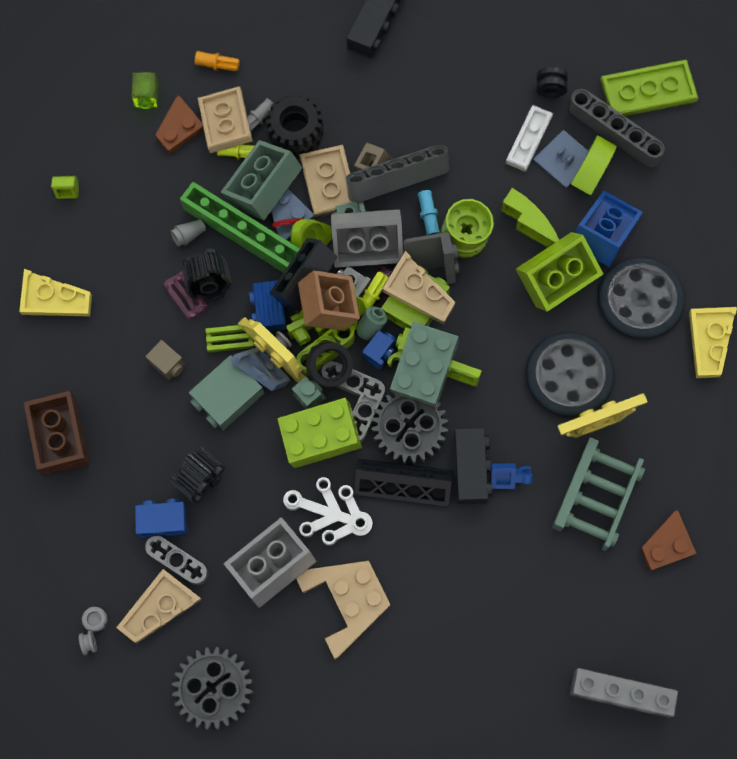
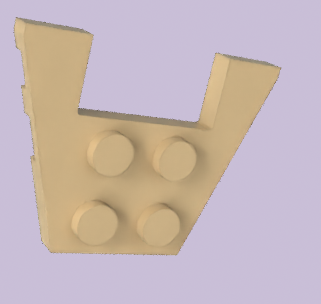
[296,561,390,659]

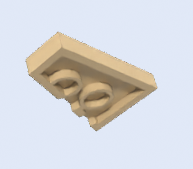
[382,251,455,325]
[116,569,202,643]

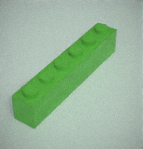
[180,182,300,273]

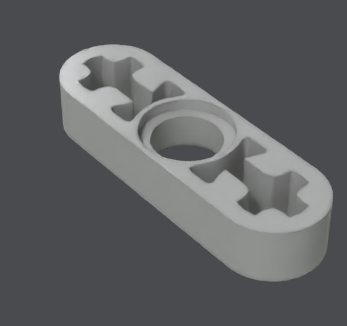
[145,536,208,585]

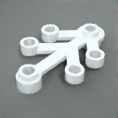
[283,477,372,546]

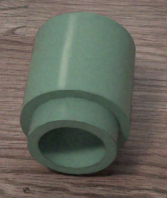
[357,307,387,340]

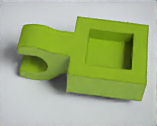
[387,328,410,367]

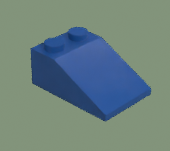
[575,191,643,267]

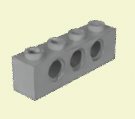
[570,668,678,718]

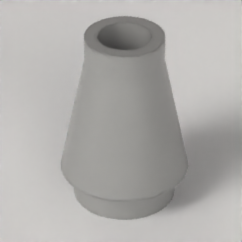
[171,219,206,247]

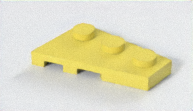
[19,269,92,317]
[689,307,737,378]

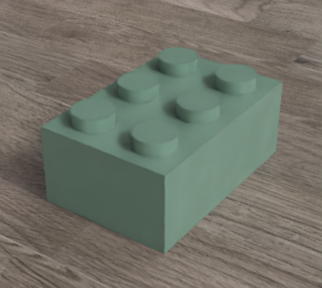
[221,140,302,220]
[390,322,459,408]

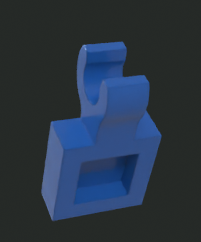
[491,464,533,489]

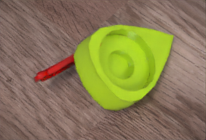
[272,218,333,248]

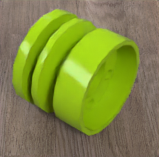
[440,199,494,258]

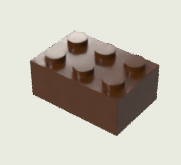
[23,391,90,476]

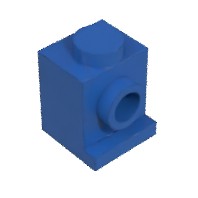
[362,330,397,372]

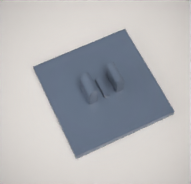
[533,130,588,188]

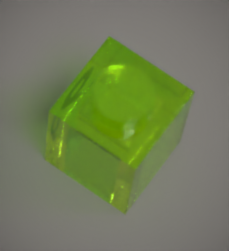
[132,73,159,109]

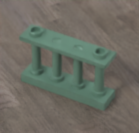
[552,437,645,551]

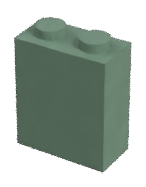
[189,355,264,431]

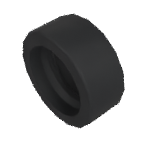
[306,341,353,387]

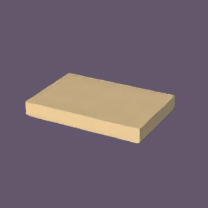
[198,86,253,153]
[300,145,352,217]

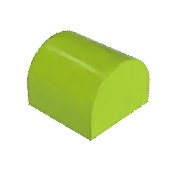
[51,176,79,199]

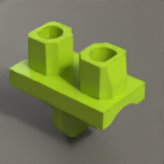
[286,310,329,346]

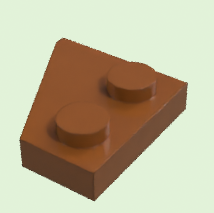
[156,96,204,154]
[641,510,696,571]

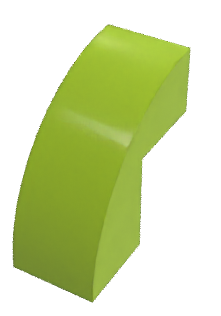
[571,135,617,195]

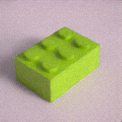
[516,232,603,312]
[277,398,362,468]

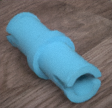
[417,190,440,236]

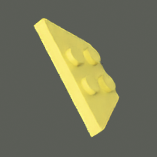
[238,317,306,383]
[557,393,647,438]

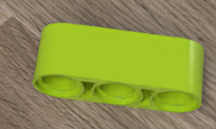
[297,325,355,376]

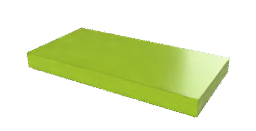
[600,60,698,116]

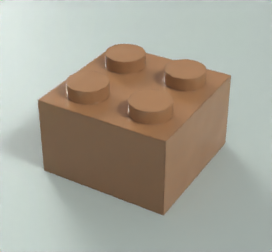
[298,270,360,331]

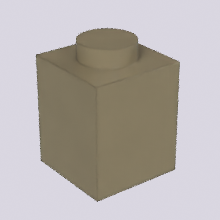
[145,340,185,380]

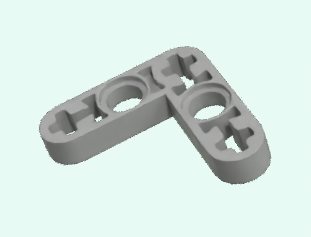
[321,361,385,442]

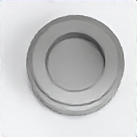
[82,607,108,632]

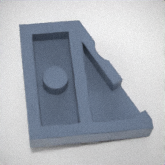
[271,188,315,241]
[230,348,290,391]

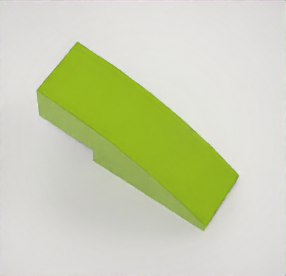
[501,188,559,248]

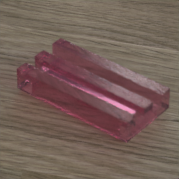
[163,271,208,320]

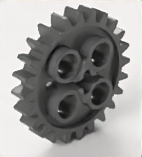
[372,394,448,465]
[172,647,253,730]

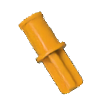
[195,51,239,71]

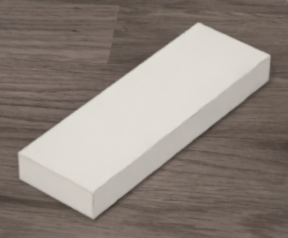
[505,105,553,172]

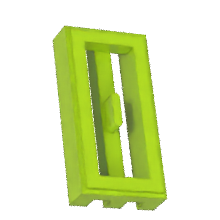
[206,325,254,353]

